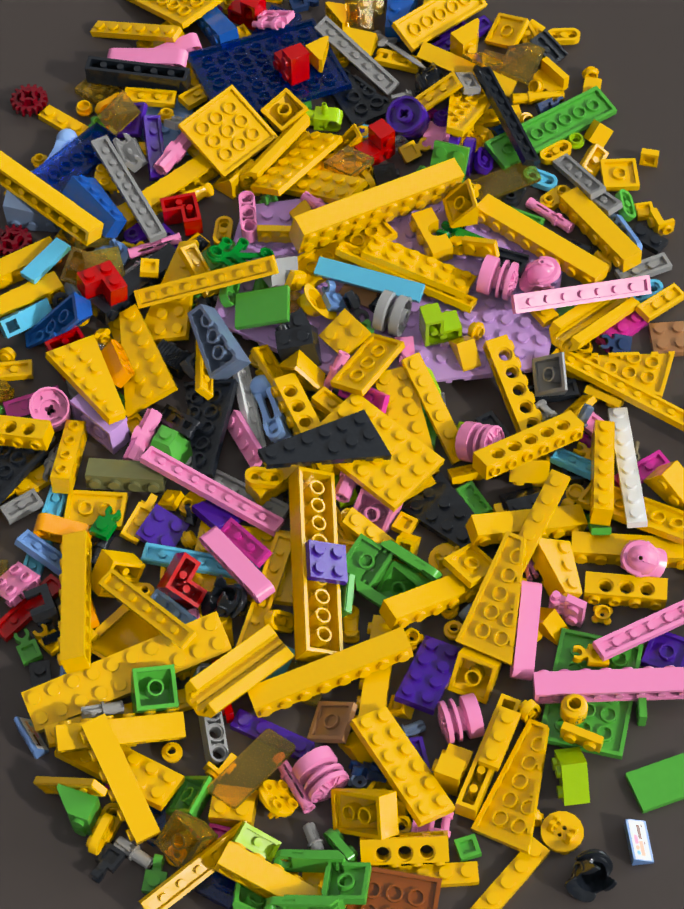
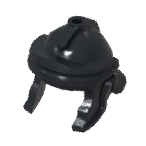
[413,62,444,95]
[201,575,248,619]
[564,849,617,902]

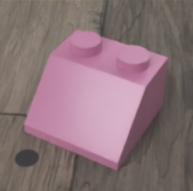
[353,488,403,533]

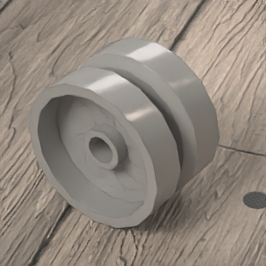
[372,290,412,337]

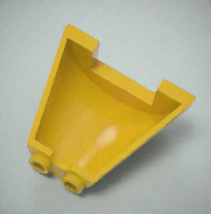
[91,586,161,659]

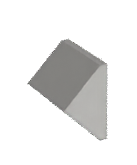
[252,255,298,288]
[532,352,568,397]

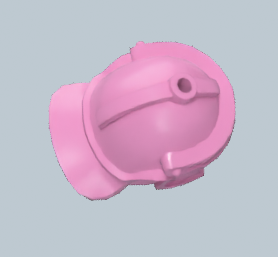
[519,256,561,293]
[620,540,667,578]

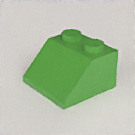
[131,664,179,714]
[56,784,102,836]

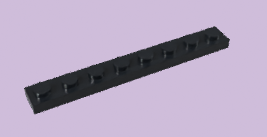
[473,64,541,166]

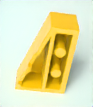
[643,460,684,511]
[531,538,583,598]

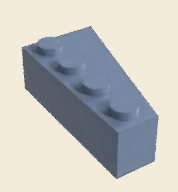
[3,190,62,232]
[187,304,251,380]

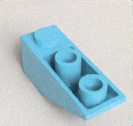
[0,298,52,338]

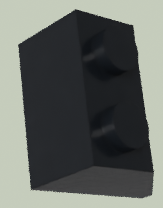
[275,325,322,366]
[499,486,541,511]

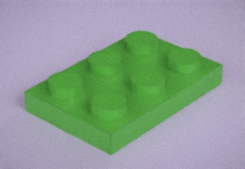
[430,140,470,183]

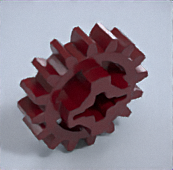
[10,84,48,117]
[0,224,33,257]

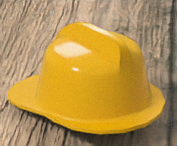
[297,284,337,320]

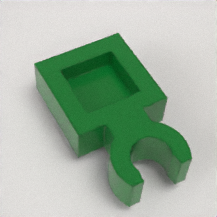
[89,506,121,541]

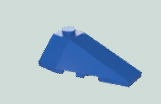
[25,292,93,349]

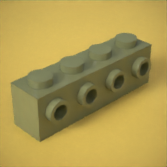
[85,458,167,493]

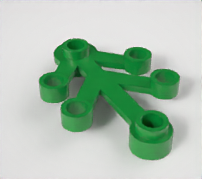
[205,237,274,267]

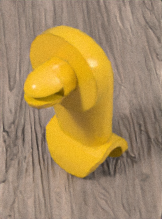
[182,182,214,202]
[342,605,360,644]

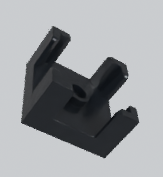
[23,583,61,646]

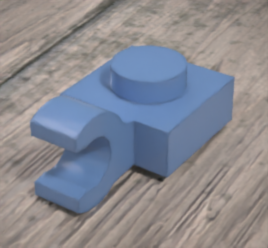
[322,280,347,312]

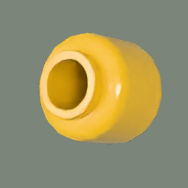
[560,694,588,725]

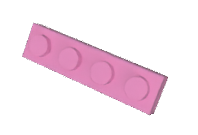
[227,410,263,467]

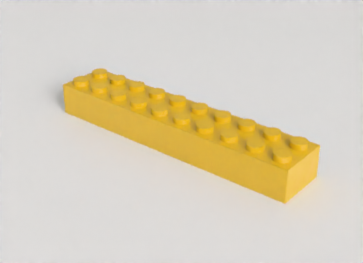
[288,158,465,254]
[288,466,344,662]
[21,611,232,733]

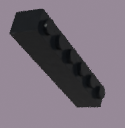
[85,56,191,94]
[90,243,177,325]

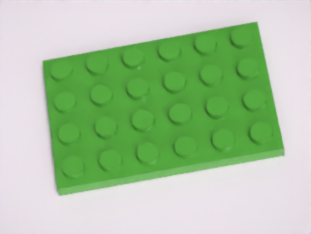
[541,628,644,760]

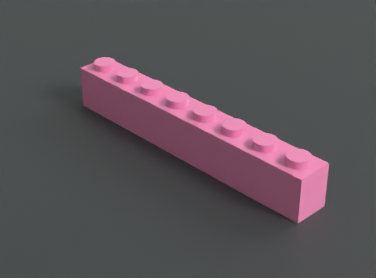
[532,665,684,704]

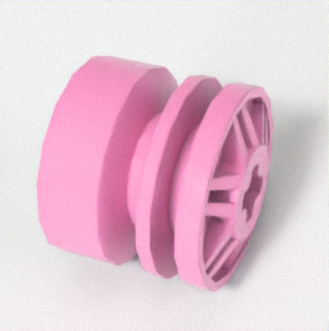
[476,254,519,301]
[29,387,71,432]
[455,421,505,463]
[437,693,485,744]
[292,746,349,803]

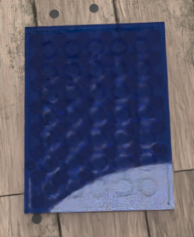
[187,18,352,115]

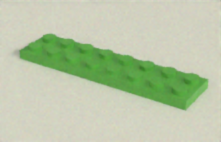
[484,86,617,171]

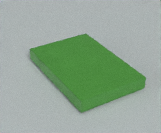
[235,285,290,330]
[625,753,684,814]

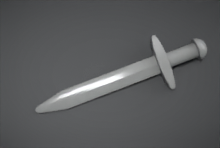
[373,30,426,69]

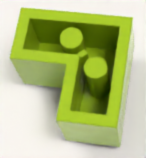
[419,302,462,347]
[551,747,590,806]

